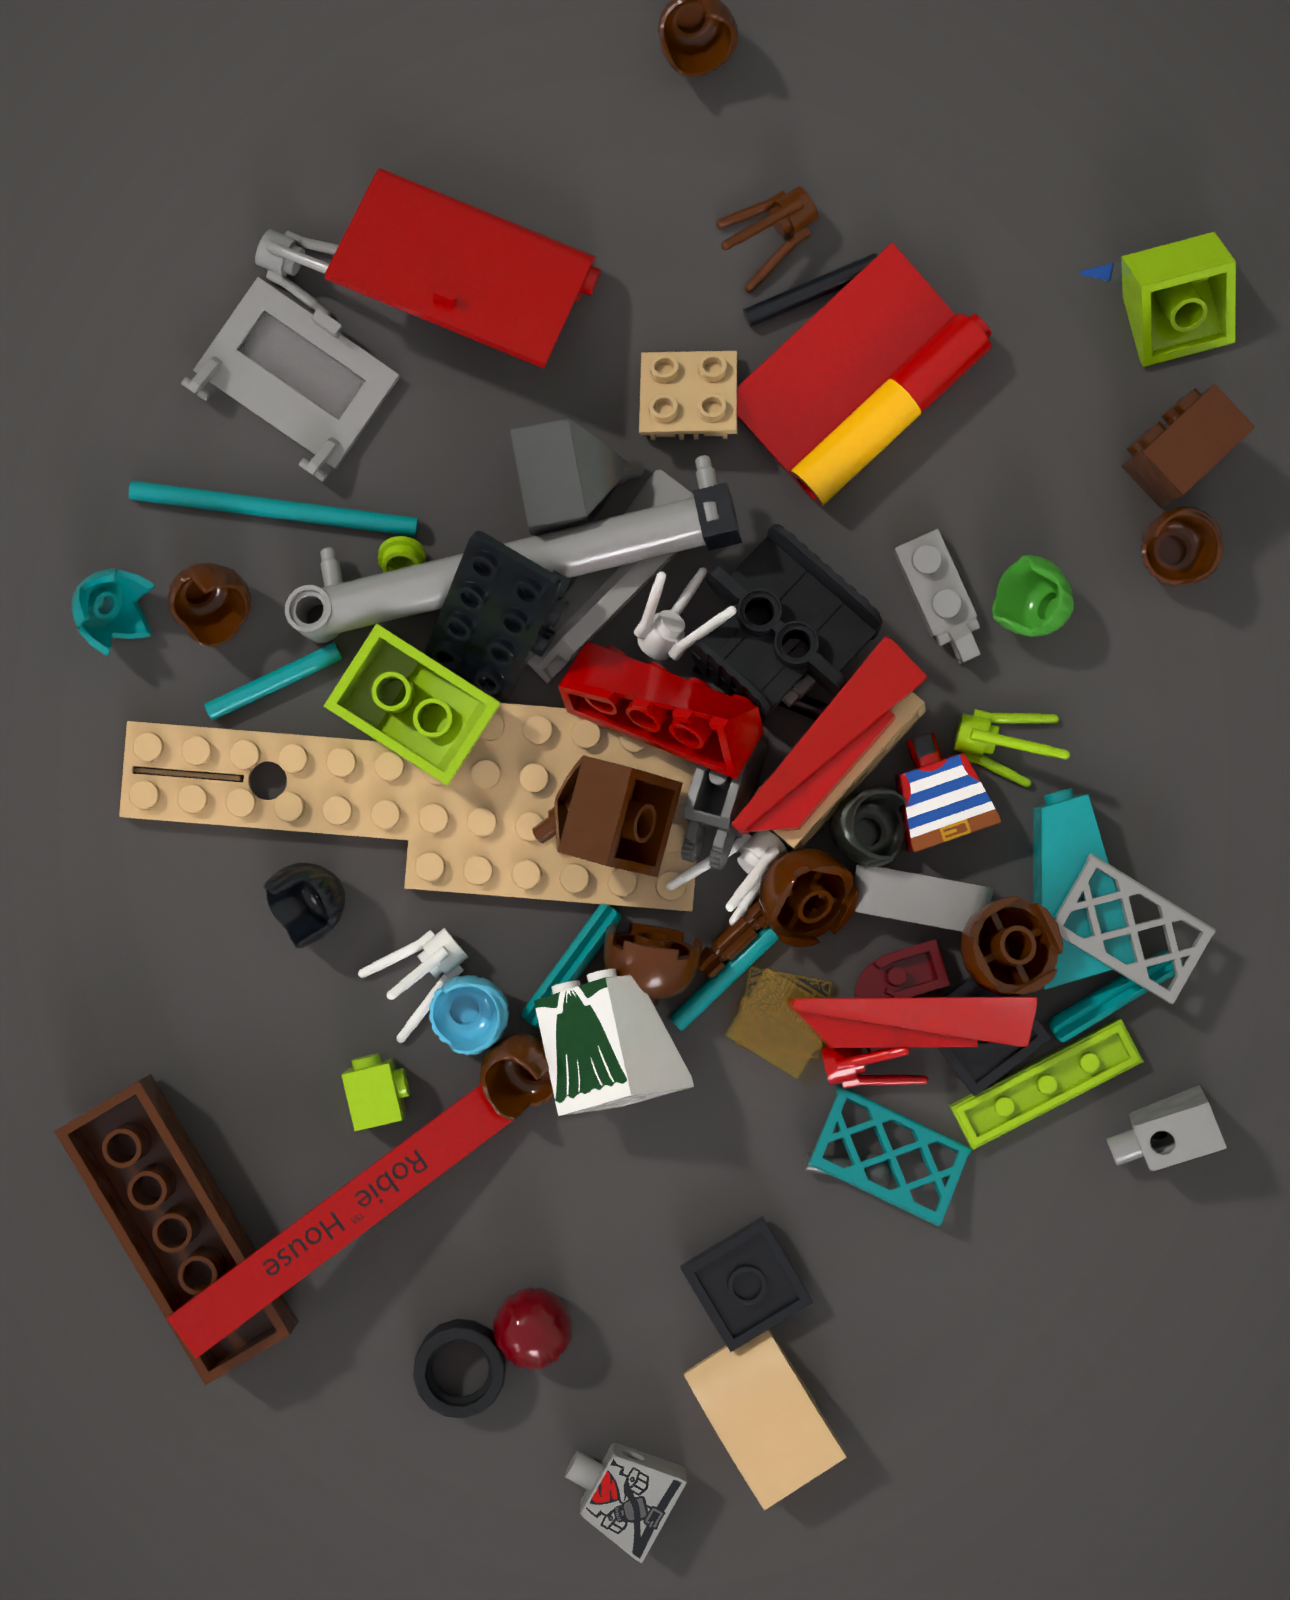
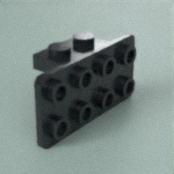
[425,531,571,701]

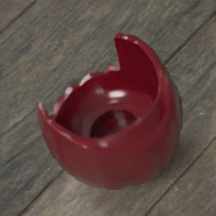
[493,1287,572,1370]

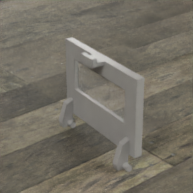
[181,277,400,482]

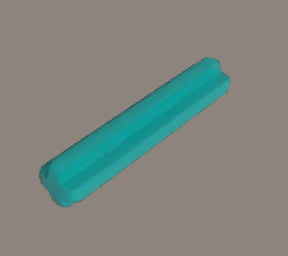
[521,903,621,1029]
[1048,950,1175,1042]

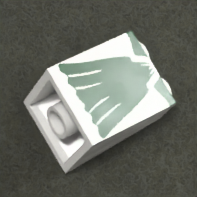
[534,969,694,1116]

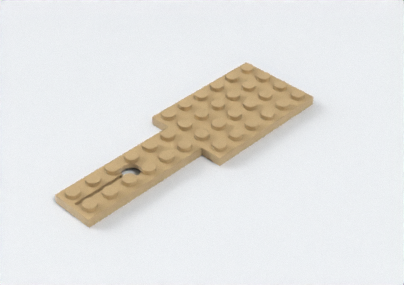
[119,703,697,912]

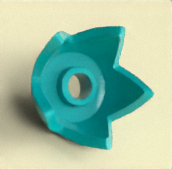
[71,568,155,657]

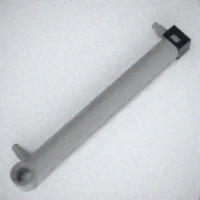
[285,455,742,643]

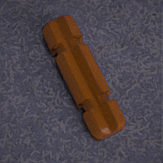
[698,899,769,978]

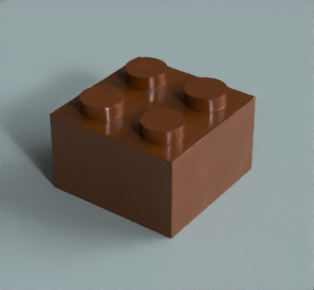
[1121,384,1255,508]

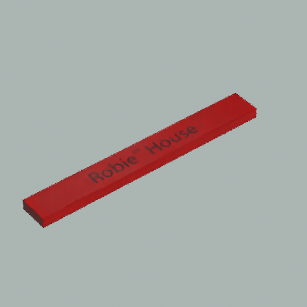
[167,1084,513,1359]

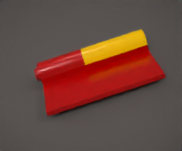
[737,242,992,507]

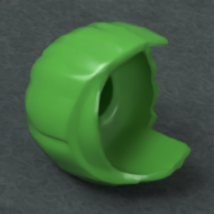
[992,555,1074,637]

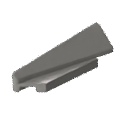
[527,470,694,684]

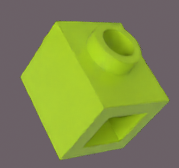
[341,1053,410,1132]

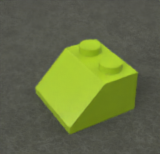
[1121,232,1236,367]

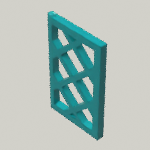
[808,1086,971,1226]

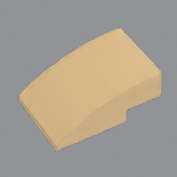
[683,1330,847,1511]

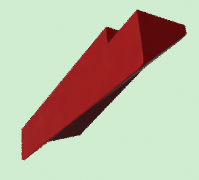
[731,636,927,834]
[788,997,1037,1048]

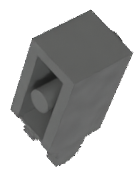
[681,739,769,870]

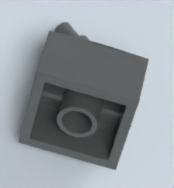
[510,418,644,537]

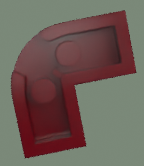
[854,939,950,1053]

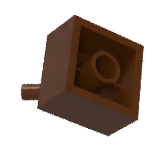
[532,755,683,877]

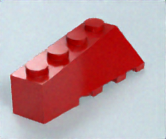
[558,641,764,779]

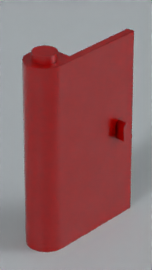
[325,168,602,369]

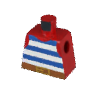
[895,732,1001,852]

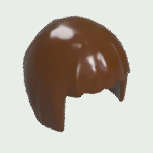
[658,0,738,77]
[1141,506,1224,586]
[168,563,251,647]
[480,1033,554,1120]

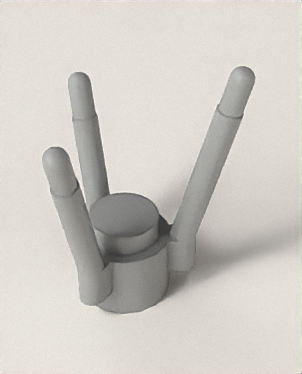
[255,229,339,317]

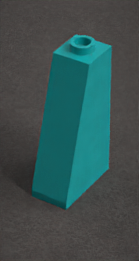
[1033,788,1135,990]

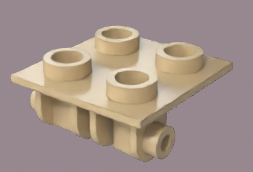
[639,351,737,440]

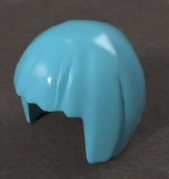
[429,975,509,1055]

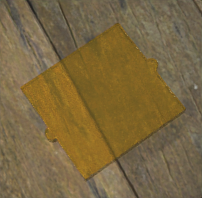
[725,967,823,1079]

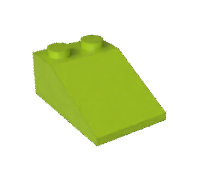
[324,623,501,786]

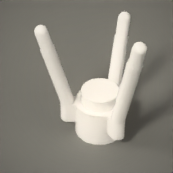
[634,567,737,661]
[666,830,788,926]
[358,928,468,1043]

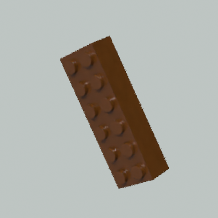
[54,1074,298,1385]

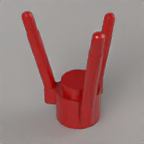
[821,1046,929,1089]

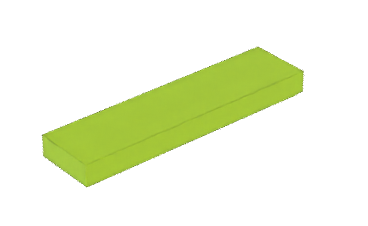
[949,1018,1143,1150]

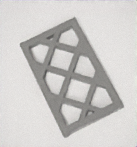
[1054,854,1216,1004]

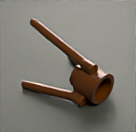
[716,186,819,293]

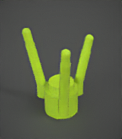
[953,709,1070,788]

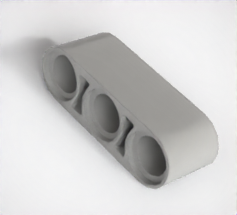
[853,863,994,932]

